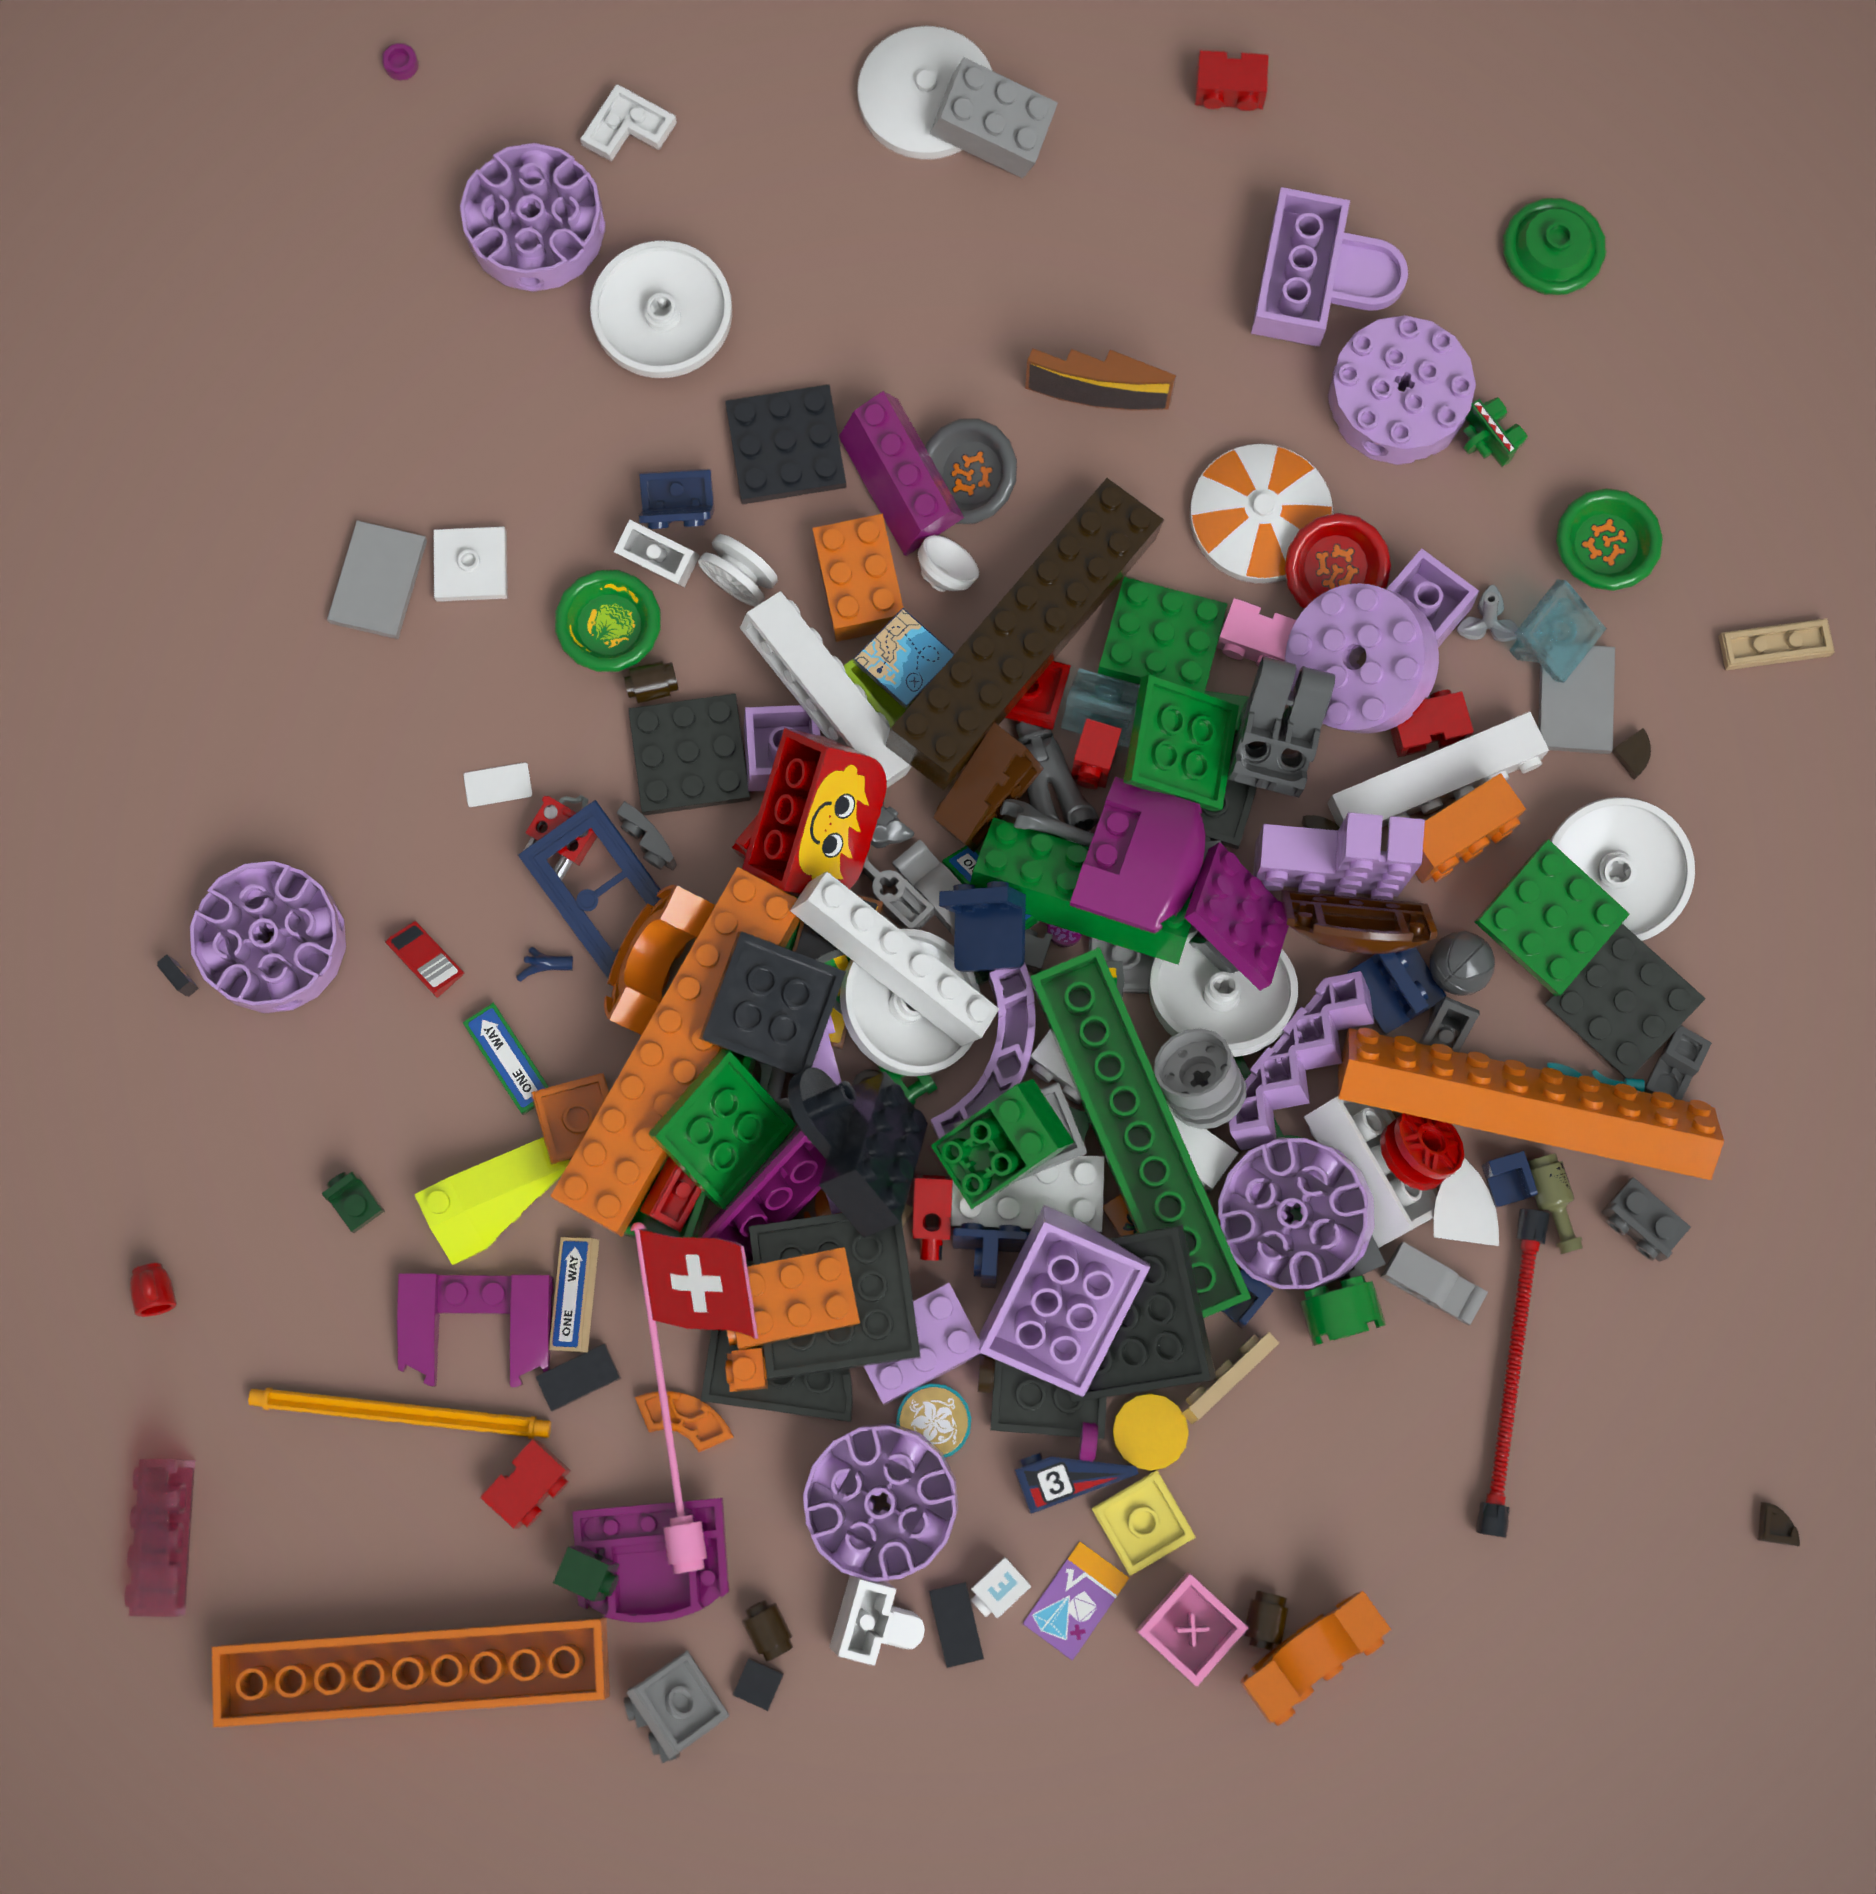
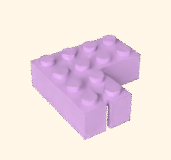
[1253,813,1425,900]

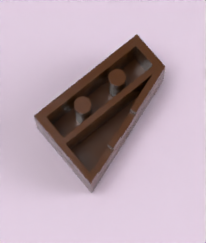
[933,722,1044,852]

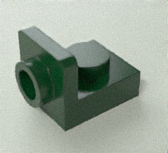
[322,1172,384,1233]

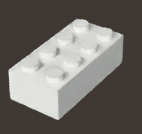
[951,1156,1104,1234]

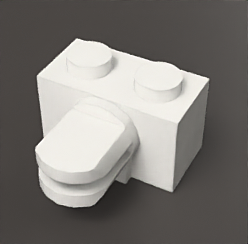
[829,1575,925,1666]

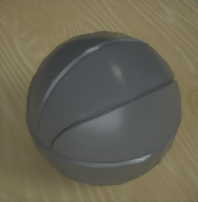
[1429,931,1495,996]

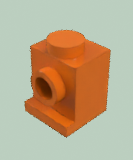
[725,1348,768,1392]

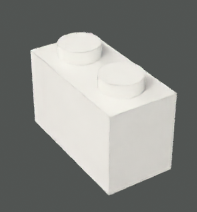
[614,519,700,588]

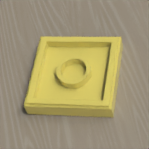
[1091,1470,1196,1576]

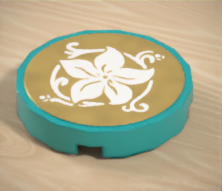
[896,1383,972,1458]

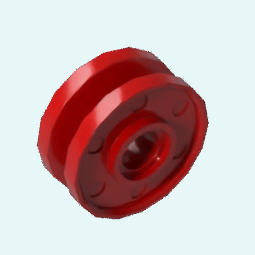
[1380,1113,1464,1191]

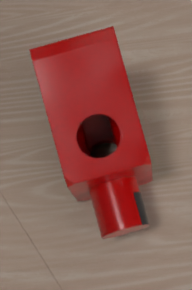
[912,1174,953,1261]

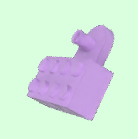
[1251,187,1408,347]

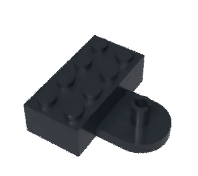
[788,1068,928,1238]

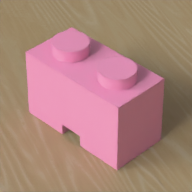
[1216,598,1296,666]

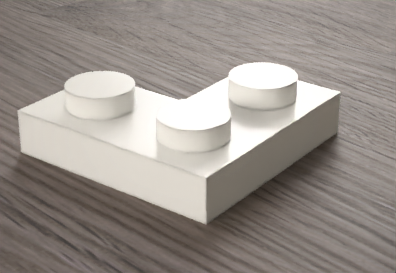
[581,84,677,162]

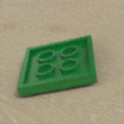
[1097,577,1228,693]
[1123,675,1239,812]
[1474,839,1630,997]
[648,1048,796,1209]

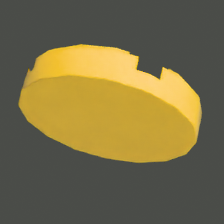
[1113,1394,1189,1471]

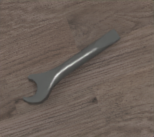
[999,799,1094,847]

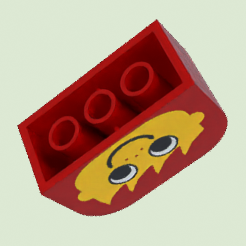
[742,728,887,894]

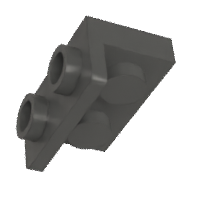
[1602,1177,1691,1262]

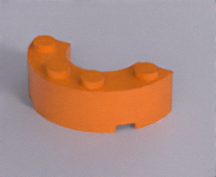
[604,885,715,1035]
[1240,1591,1391,1726]

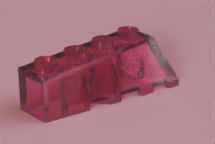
[124,1459,195,1617]

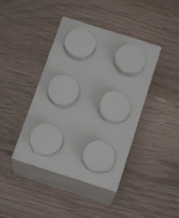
[930,57,1058,178]

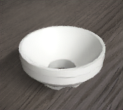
[918,535,979,592]

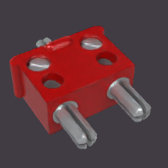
[519,794,597,881]

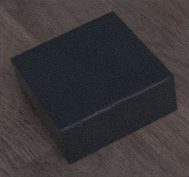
[733,1658,784,1711]

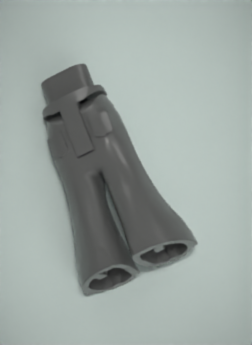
[1015,722,1100,838]

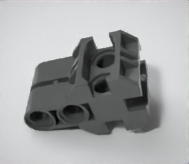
[1228,656,1335,798]

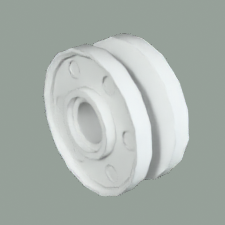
[698,534,778,607]

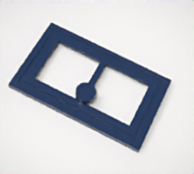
[518,800,661,978]

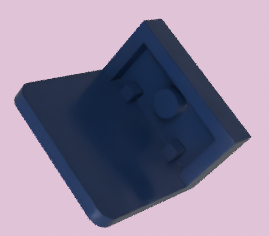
[638,468,715,529]
[939,881,1026,972]

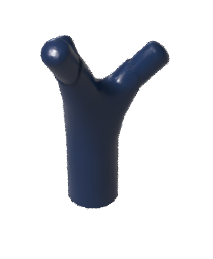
[516,947,573,982]

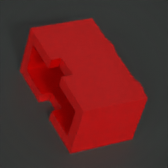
[1195,50,1269,111]
[1390,690,1474,757]
[1071,719,1122,789]
[480,1439,571,1529]

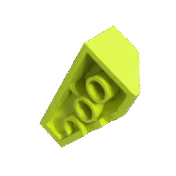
[414,1137,570,1266]

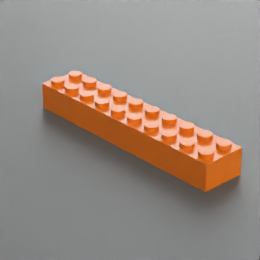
[550,867,801,1237]
[1338,1028,1724,1180]
[212,1618,610,1727]

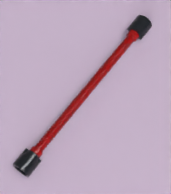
[1476,1209,1550,1538]

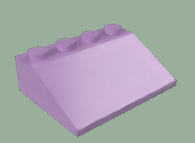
[979,1205,1150,1397]

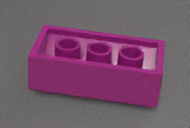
[839,391,964,556]
[702,1126,826,1261]

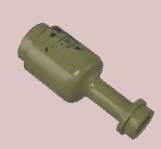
[1528,1153,1583,1254]

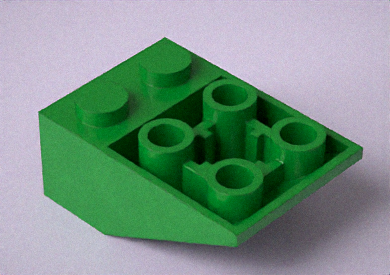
[931,1079,1075,1209]

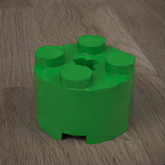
[1300,1275,1386,1346]

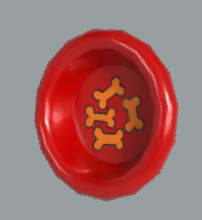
[1284,513,1392,609]

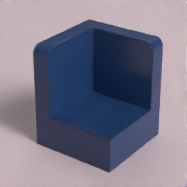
[1482,1151,1538,1207]
[1222,1269,1274,1328]

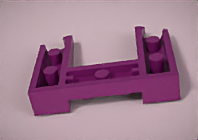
[397,1273,553,1387]

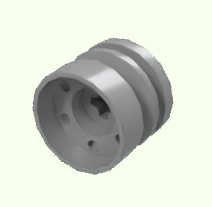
[1154,1028,1246,1129]

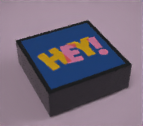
[157,955,199,996]

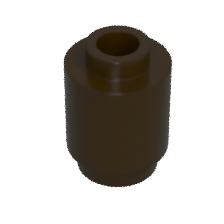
[624,661,679,703]
[1243,1591,1289,1651]
[742,1600,793,1662]

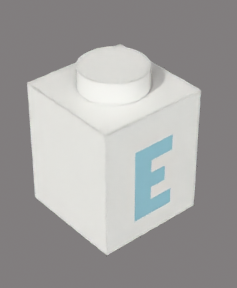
[971,1557,1031,1619]

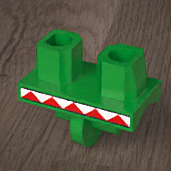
[1463,397,1527,467]

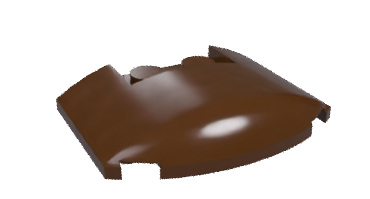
[1281,890,1438,954]

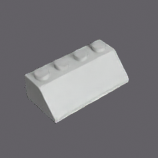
[1304,1096,1438,1248]

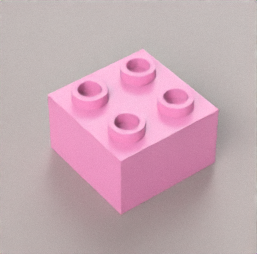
[1136,1573,1248,1687]

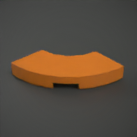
[635,1391,734,1453]

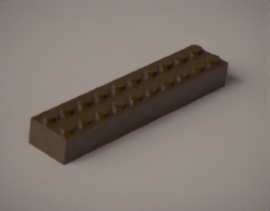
[886,478,1164,790]

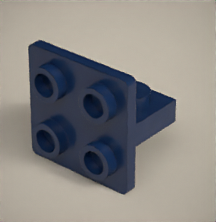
[1347,947,1446,1034]
[953,1223,1029,1288]

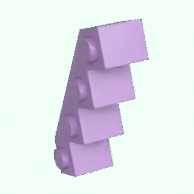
[1229,971,1374,1150]

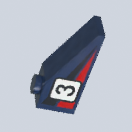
[1014,1452,1139,1514]

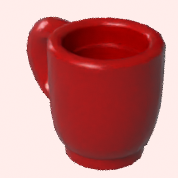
[130,1263,176,1317]

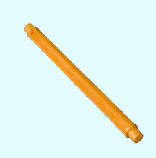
[248,1387,551,1439]

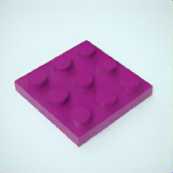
[1184,842,1289,991]

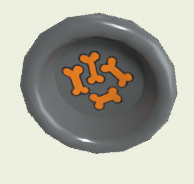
[925,418,1017,524]

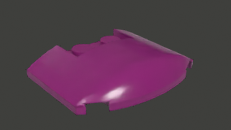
[1070,777,1205,934]
[572,1498,729,1623]

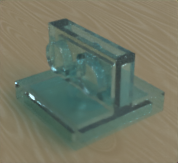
[1509,579,1606,683]
[1061,668,1139,748]

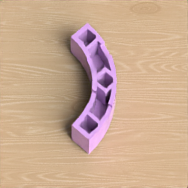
[931,963,1036,1140]

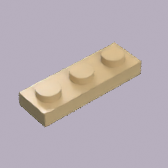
[1182,1332,1279,1424]

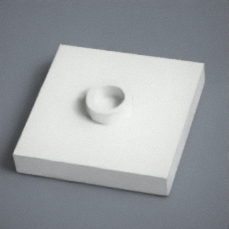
[434,527,508,602]

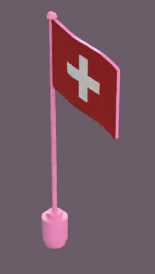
[631,1222,758,1574]

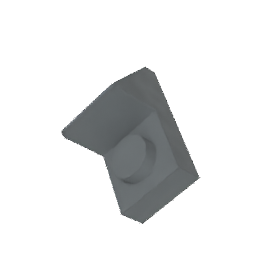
[1419,996,1480,1052]

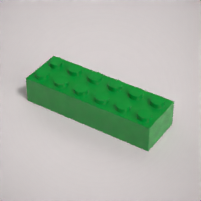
[970,817,1197,965]

